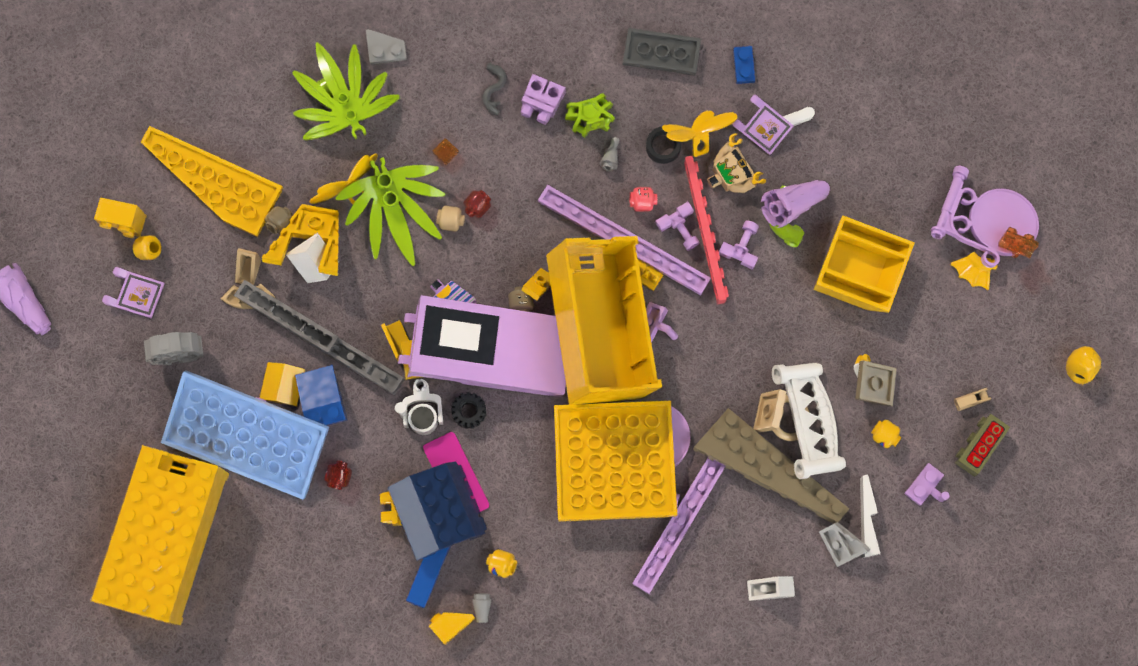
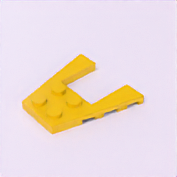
[262,204,339,276]

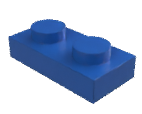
[733,46,755,84]

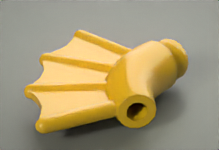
[951,251,998,290]

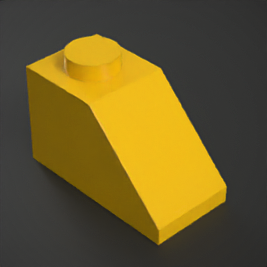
[429,612,476,645]

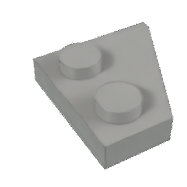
[366,29,407,65]
[819,522,870,567]

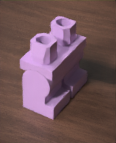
[521,74,566,125]

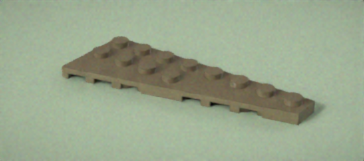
[693,408,849,524]

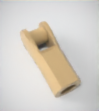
[954,388,991,411]

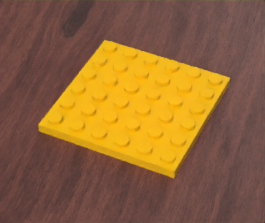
[554,401,677,521]

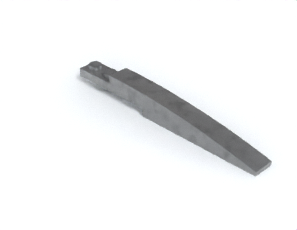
[234,280,405,395]

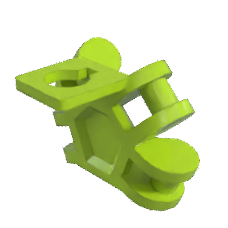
[565,93,615,138]

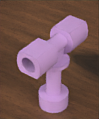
[655,202,700,251]
[719,220,759,269]

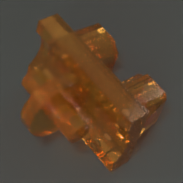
[998,227,1039,258]

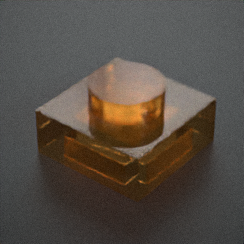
[432,138,459,165]

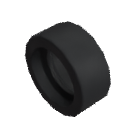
[646,126,681,164]

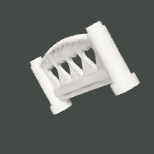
[772,363,846,479]

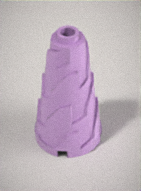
[761,180,830,228]
[0,263,51,335]

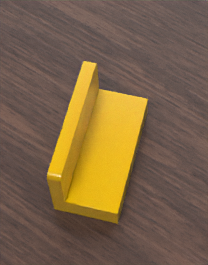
[381,320,409,361]

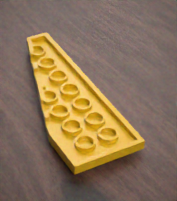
[141,126,283,237]

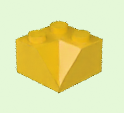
[94,198,146,238]

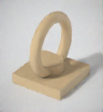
[753,389,810,441]

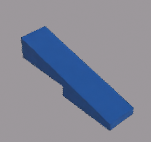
[406,546,451,609]

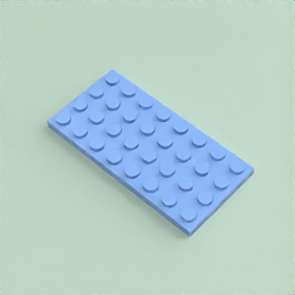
[161,371,329,499]

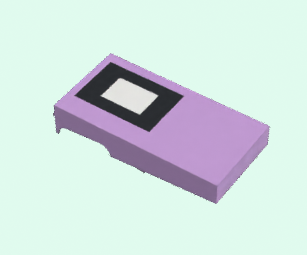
[398,295,566,397]

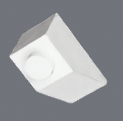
[747,576,795,601]

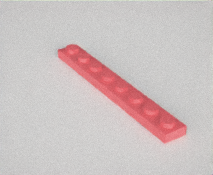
[684,156,729,304]

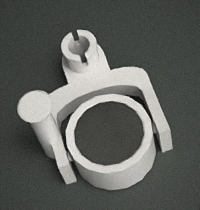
[395,379,443,435]

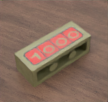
[955,414,1010,477]

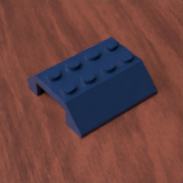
[387,462,487,561]

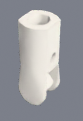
[783,107,815,126]

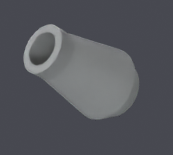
[472,593,492,623]

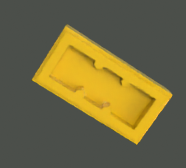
[522,268,551,300]

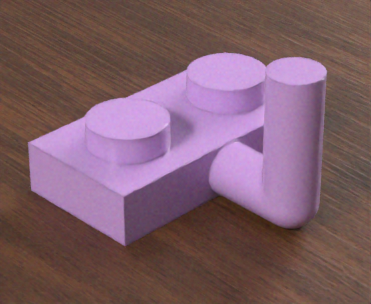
[646,302,678,343]
[904,463,949,506]

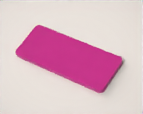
[423,432,489,512]

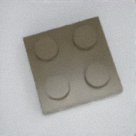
[855,360,897,407]

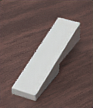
[860,475,880,558]

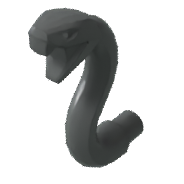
[482,62,507,115]

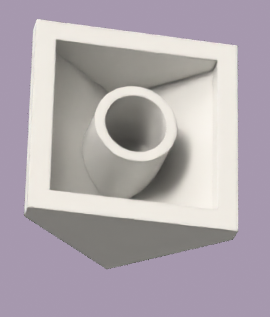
[286,232,339,283]

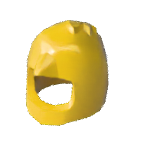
[1066,346,1101,385]

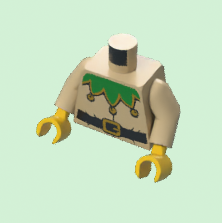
[707,133,766,193]

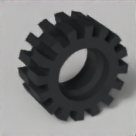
[451,392,487,429]

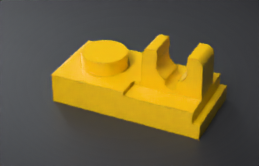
[637,258,663,291]

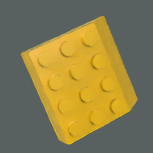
[813,215,915,313]

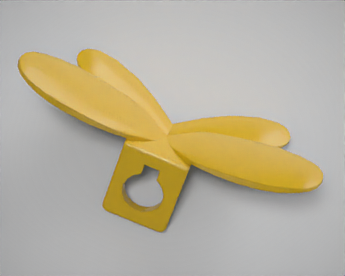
[662,111,737,157]
[309,153,378,205]

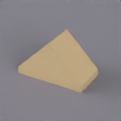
[235,248,262,285]

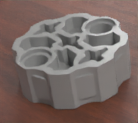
[144,332,203,365]

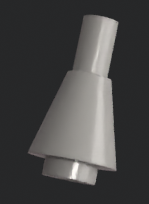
[599,137,619,171]

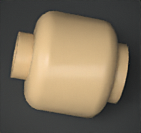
[436,206,465,232]

